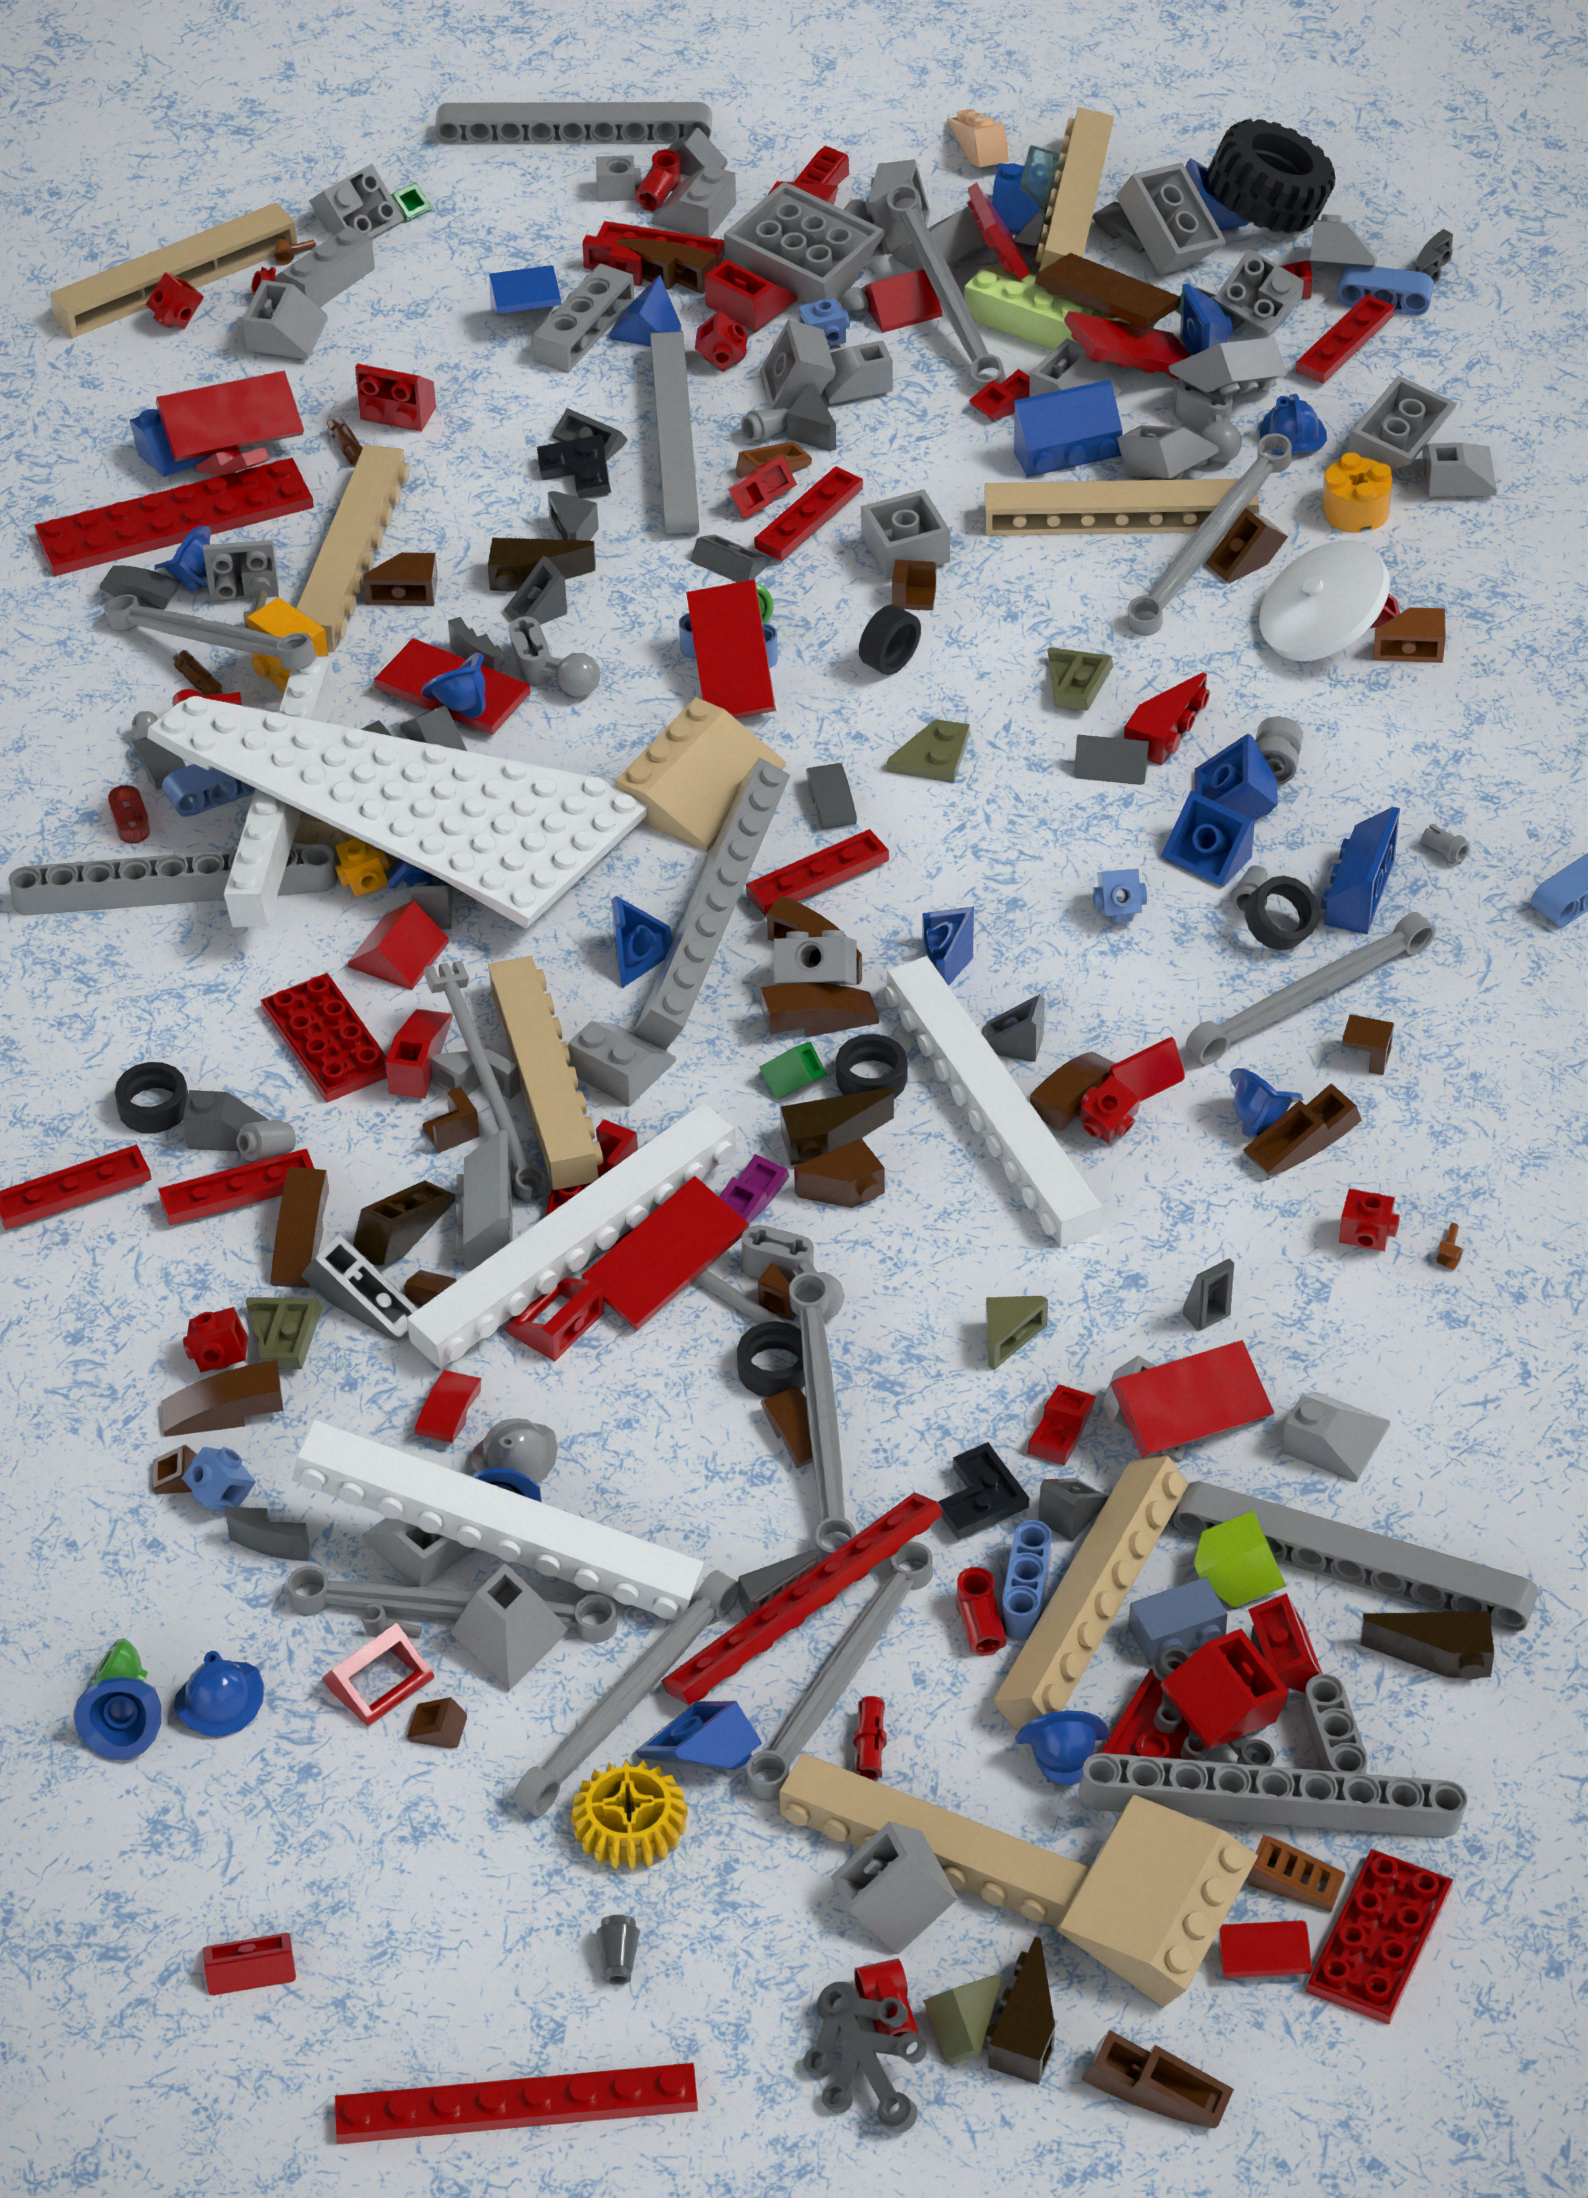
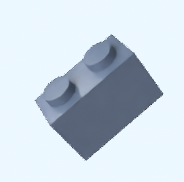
[1128,1577,1228,1665]

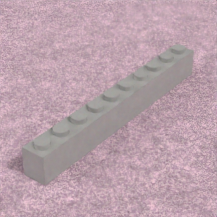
[633,757,790,1051]

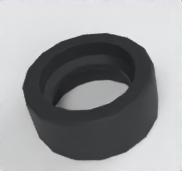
[859,604,921,675]
[1245,875,1320,950]
[836,1034,908,1099]
[114,1062,188,1133]
[737,1321,805,1397]

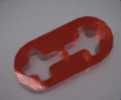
[108,785,150,844]

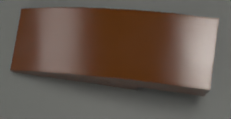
[616,239,717,294]
[767,895,862,985]
[760,983,879,1037]
[1030,1051,1116,1131]
[1243,1083,1362,1176]
[271,1167,329,1288]
[161,1360,284,1437]
[1081,2029,1234,2129]

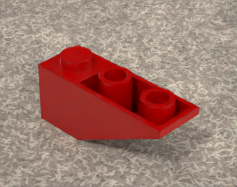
[1124,672,1210,765]
[385,1009,453,1099]

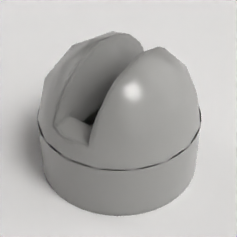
[840,287,869,316]
[132,711,158,739]

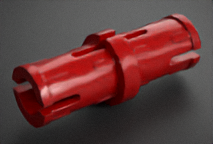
[853,1696,887,1781]

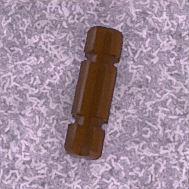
[327,416,363,466]
[173,650,223,696]

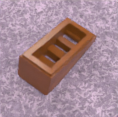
[735,441,812,479]
[1249,1835,1346,1912]

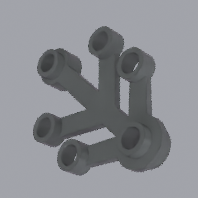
[1153,1647,1275,1767]
[803,1981,927,2133]

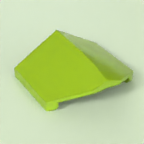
[1194,1510,1287,1608]

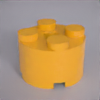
[1322,452,1392,533]

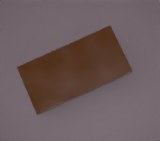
[1035,253,1181,330]

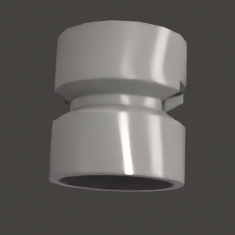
[1255,716,1303,784]

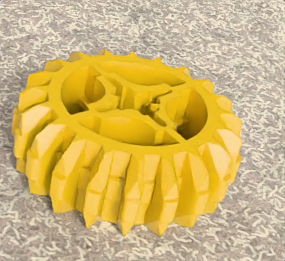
[571,1759,688,1871]

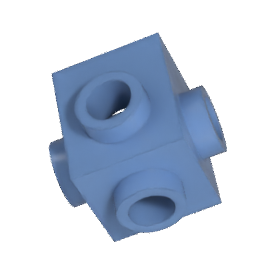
[798,298,850,347]
[1093,869,1147,923]
[182,1447,256,1512]

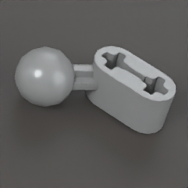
[1174,380,1242,463]
[508,616,601,696]
[741,1225,845,1321]

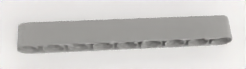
[434,102,712,144]
[650,331,699,535]
[8,843,337,915]
[1173,1481,1539,1632]
[1078,1753,1468,1837]

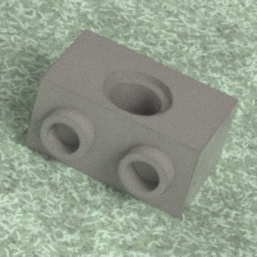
[774,930,857,985]

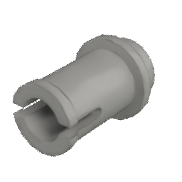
[1421,824,1470,863]

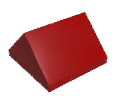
[861,269,942,333]
[348,900,449,990]

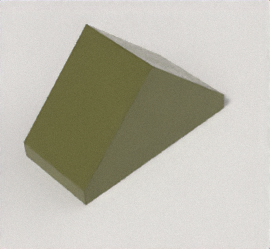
[986,1296,1048,1370]
[923,1975,1001,2065]

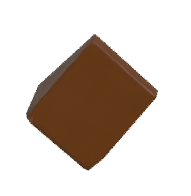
[758,1263,796,1321]
[404,1270,457,1306]
[152,1444,197,1495]
[407,1697,467,1748]

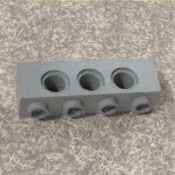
[532,264,635,373]

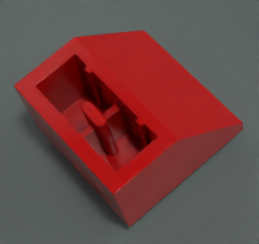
[705,259,797,332]
[355,363,436,432]
[1161,1629,1289,1751]

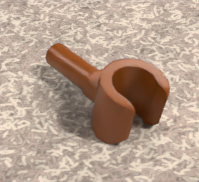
[274,239,316,265]
[1436,1223,1463,1270]

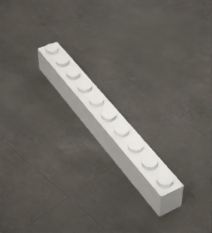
[224,656,337,927]
[884,956,1103,1248]
[406,1102,737,1369]
[292,1420,704,1621]

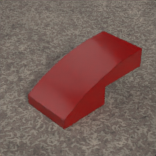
[582,234,642,286]
[969,369,1030,420]
[195,447,270,475]
[728,455,797,519]
[415,1370,482,1443]
[1027,1384,1096,1466]

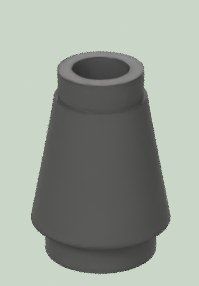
[596,1915,640,1985]

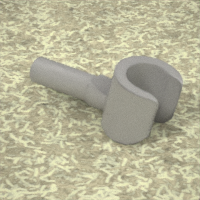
[362,1603,422,1637]

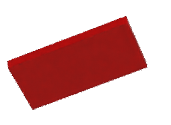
[966,182,1031,280]
[1063,311,1191,379]
[156,370,304,462]
[686,579,776,719]
[374,638,531,735]
[260,973,387,1103]
[581,1175,750,1331]
[1110,1340,1274,1458]
[1306,1849,1453,2025]

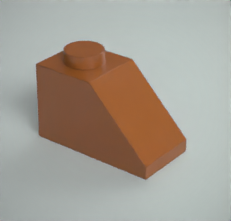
[1373,607,1446,663]

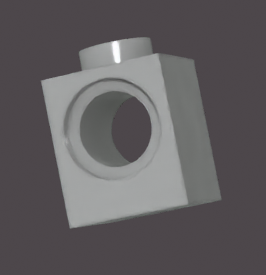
[596,155,641,201]

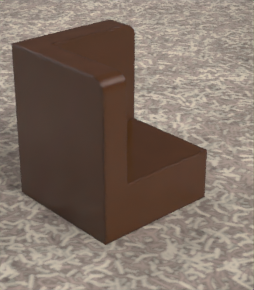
[892,559,937,611]
[1342,1014,1394,1075]
[423,1087,480,1153]

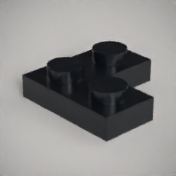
[537,434,611,499]
[938,1442,1029,1540]

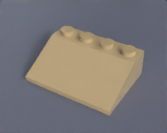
[616,697,786,851]
[1056,1794,1258,2008]

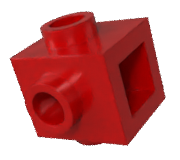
[145,272,204,329]
[695,311,748,371]
[1079,1074,1141,1144]
[1339,1188,1400,1252]
[183,1307,248,1373]

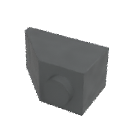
[183,1090,269,1151]

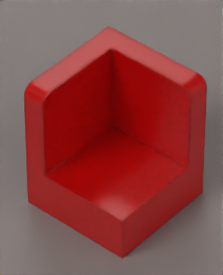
[596,1119,638,1179]

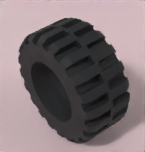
[1207,119,1336,233]

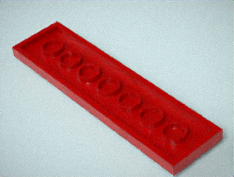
[34,457,314,577]

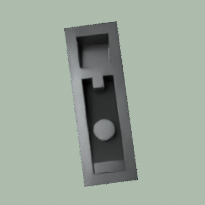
[301,1234,418,1343]

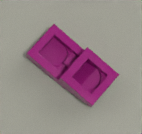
[719,1154,790,1223]

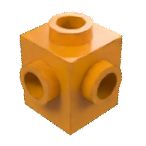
[335,838,390,898]

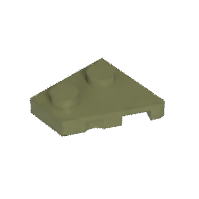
[1047,647,1113,711]
[887,719,970,783]
[246,1297,322,1369]

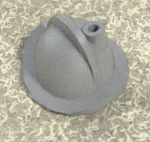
[470,1418,558,1484]

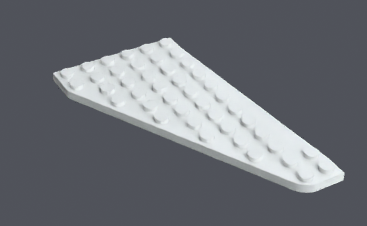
[147,696,648,929]

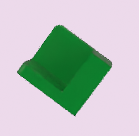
[759,1041,828,1099]

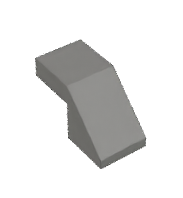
[431,1049,520,1100]

